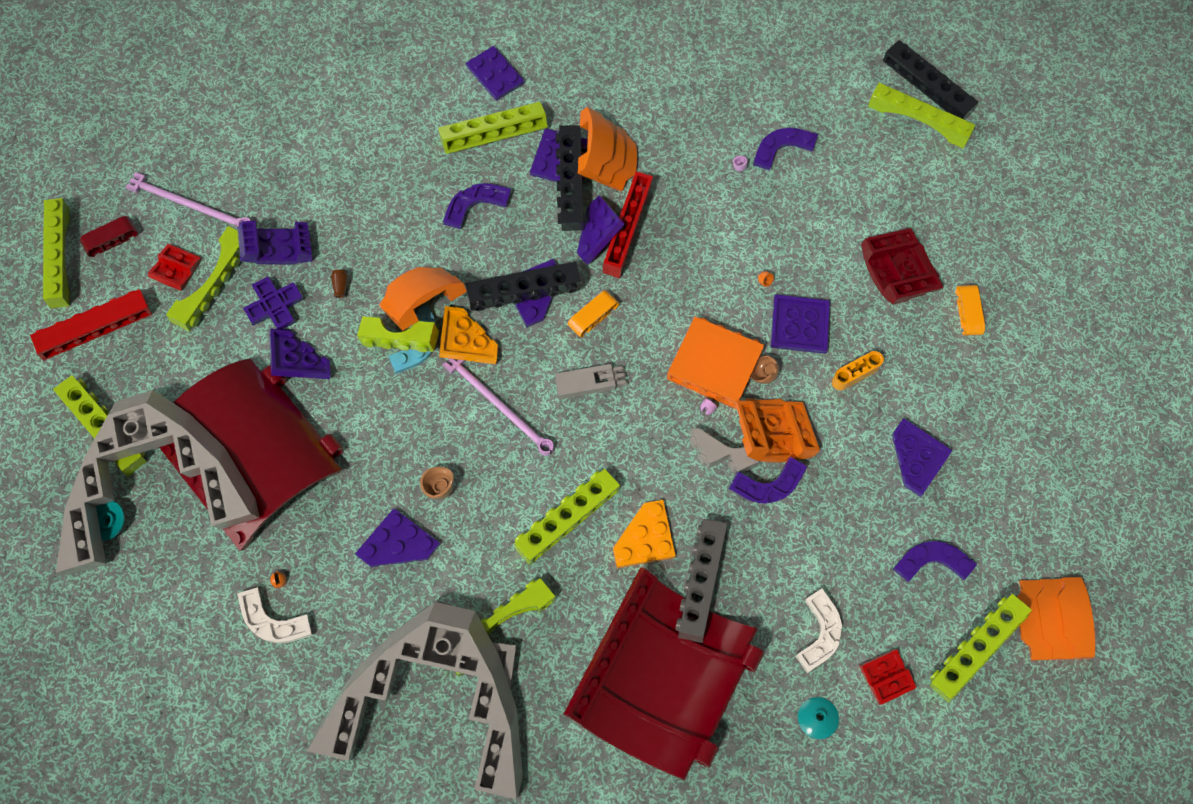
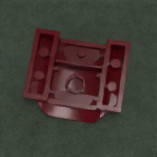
[861,228,944,305]

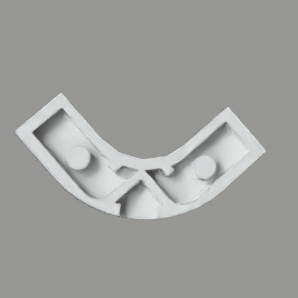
[237,588,313,643]
[796,589,842,673]

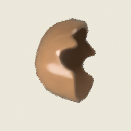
[750,355,779,384]

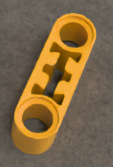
[955,285,985,336]
[567,290,619,338]
[832,351,884,390]

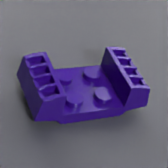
[237,221,312,265]

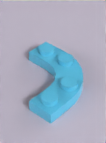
[389,304,438,374]

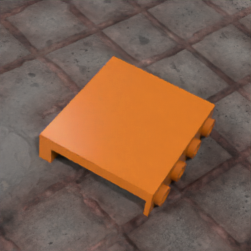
[667,316,764,409]

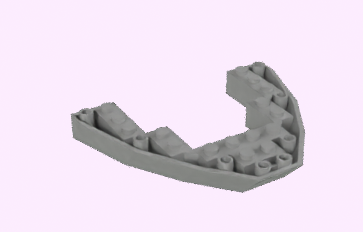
[56,390,260,575]
[307,602,523,799]

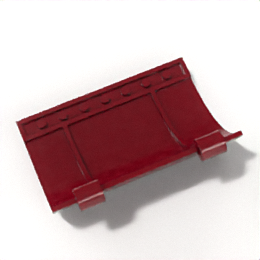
[159,358,344,551]
[563,567,764,781]

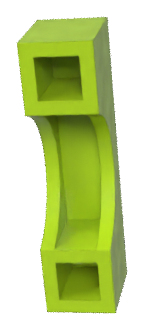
[357,316,439,353]

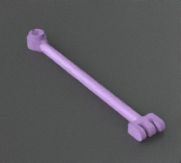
[126,172,251,228]
[442,359,554,456]

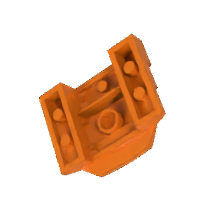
[578,107,637,191]
[379,267,467,331]
[735,398,820,463]
[1017,577,1095,660]

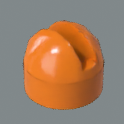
[758,271,774,287]
[270,571,287,588]

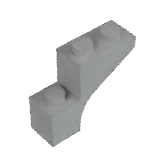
[689,428,760,474]

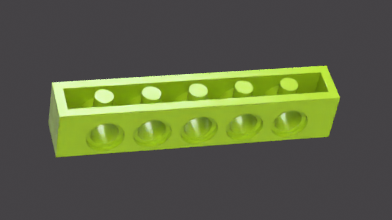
[438,101,548,154]
[53,375,147,477]
[514,469,620,565]
[930,594,1032,703]

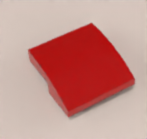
[148,244,201,291]
[859,649,916,705]

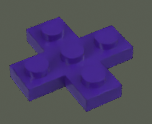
[243,276,303,329]

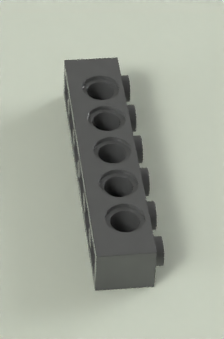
[675,519,727,643]

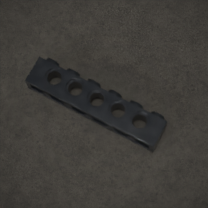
[882,40,979,120]
[556,125,583,231]
[466,262,581,311]

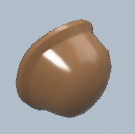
[420,467,454,500]

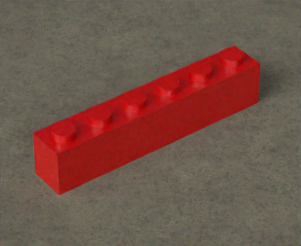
[602,171,653,278]
[30,289,152,361]

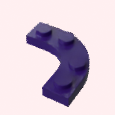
[753,127,818,170]
[443,183,511,229]
[728,457,807,504]
[893,541,977,582]

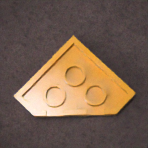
[439,306,498,364]
[613,500,675,568]

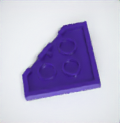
[577,195,625,265]
[507,259,560,328]
[269,328,331,379]
[892,418,952,497]
[355,508,440,567]

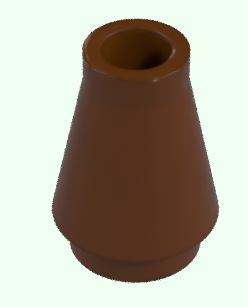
[330,269,349,298]

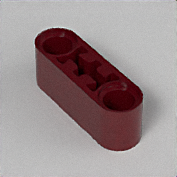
[80,216,138,257]

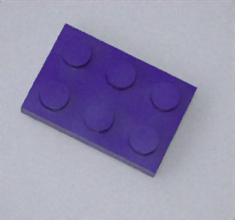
[466,46,524,101]

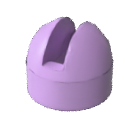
[733,156,748,172]
[700,398,717,415]

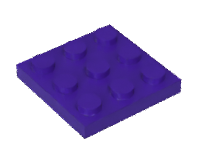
[530,128,588,184]
[770,294,830,354]

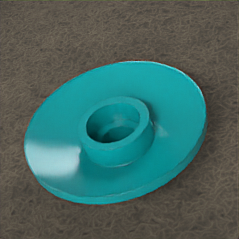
[96,501,125,541]
[798,697,839,739]

